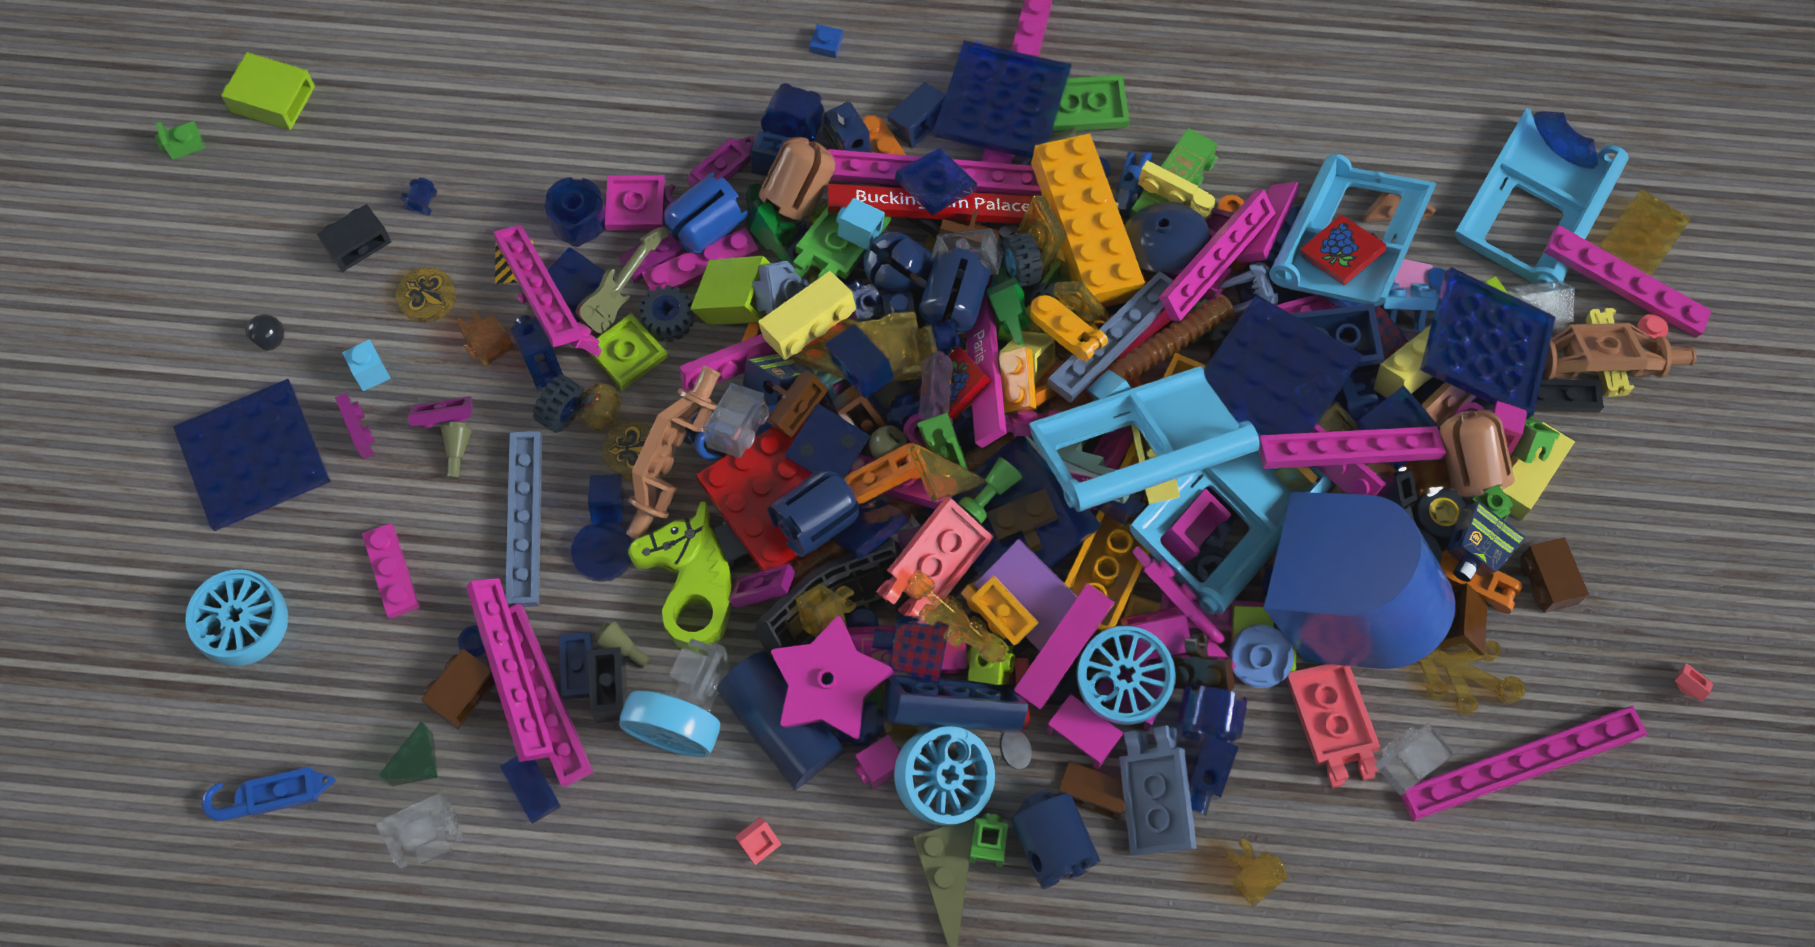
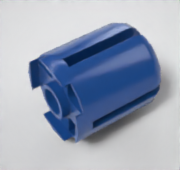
[664,172,748,254]

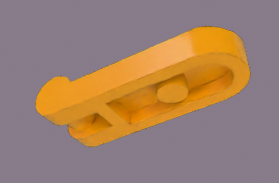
[1029,295,1108,362]

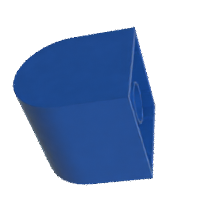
[1264,492,1455,669]

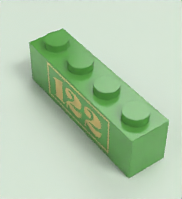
[1129,128,1218,219]

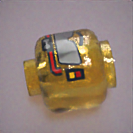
[579,383,622,431]

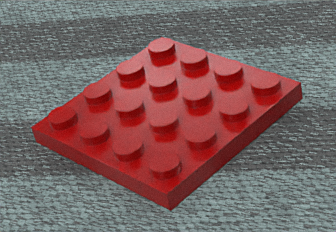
[696,421,869,572]

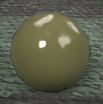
[869,425,907,460]

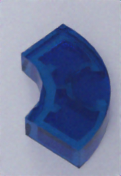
[1533,111,1598,169]

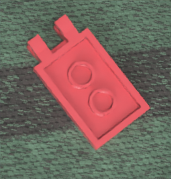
[876,497,994,620]
[1285,664,1381,788]

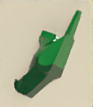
[746,184,796,264]
[986,266,1031,345]

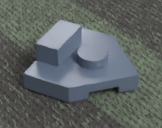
[753,261,810,315]

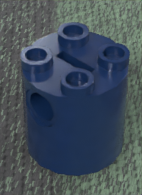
[1011,790,1101,890]

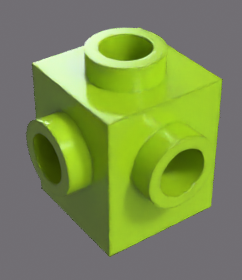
[967,637,1016,685]

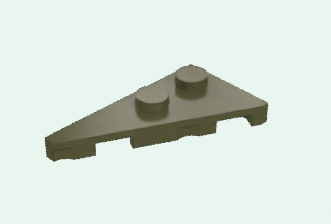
[913,818,975,947]

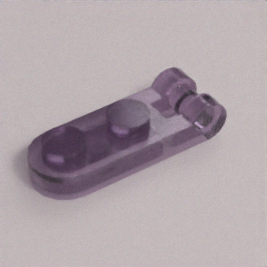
[919,351,953,425]

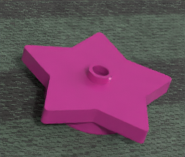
[771,616,893,739]

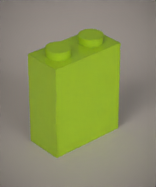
[221,52,315,130]
[690,256,770,325]

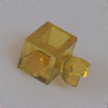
[796,583,856,638]
[1226,838,1288,908]

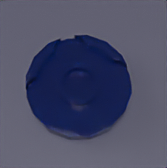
[571,521,632,582]

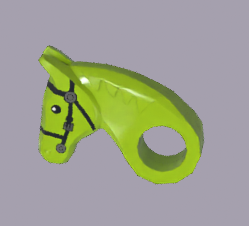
[628,501,733,653]

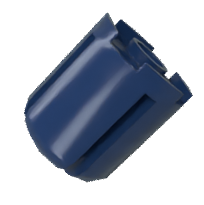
[864,232,935,303]
[919,248,991,335]
[767,469,859,557]

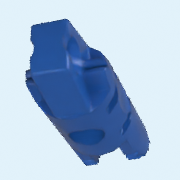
[1114,152,1153,218]

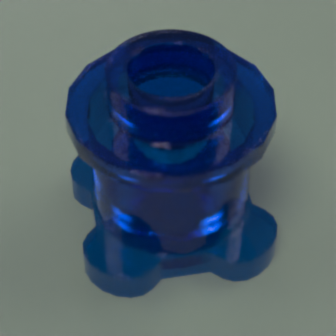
[400,178,437,216]
[920,319,960,354]

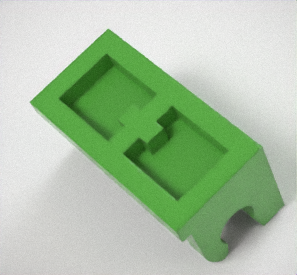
[918,413,970,479]
[1512,415,1560,463]

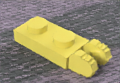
[1138,160,1215,221]

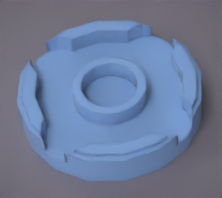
[1229,624,1294,688]

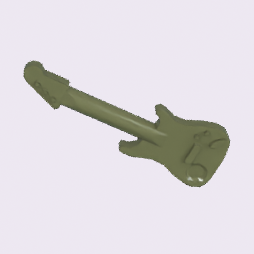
[576,227,669,334]

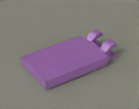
[974,539,1097,651]

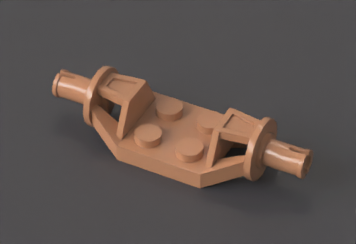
[1512,323,1697,379]
[626,365,721,539]

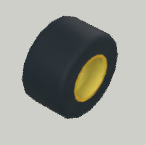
[1412,488,1469,547]

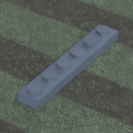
[1047,271,1173,403]
[506,431,542,608]

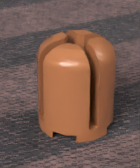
[759,137,835,221]
[1439,410,1515,497]

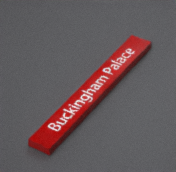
[827,184,1053,226]

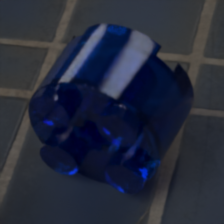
[761,83,825,142]
[544,177,605,247]
[1177,686,1248,746]

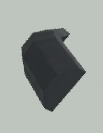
[755,539,909,657]

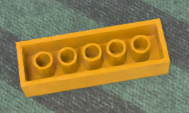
[1031,133,1145,312]

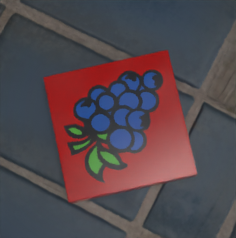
[1300,214,1386,286]
[918,346,991,424]

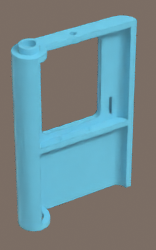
[1455,108,1629,291]
[1269,154,1437,306]
[1029,366,1259,512]
[1130,403,1332,615]

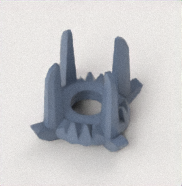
[1220,262,1278,313]

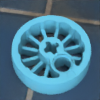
[185,570,288,666]
[1077,625,1175,725]
[619,691,720,757]
[894,726,995,825]

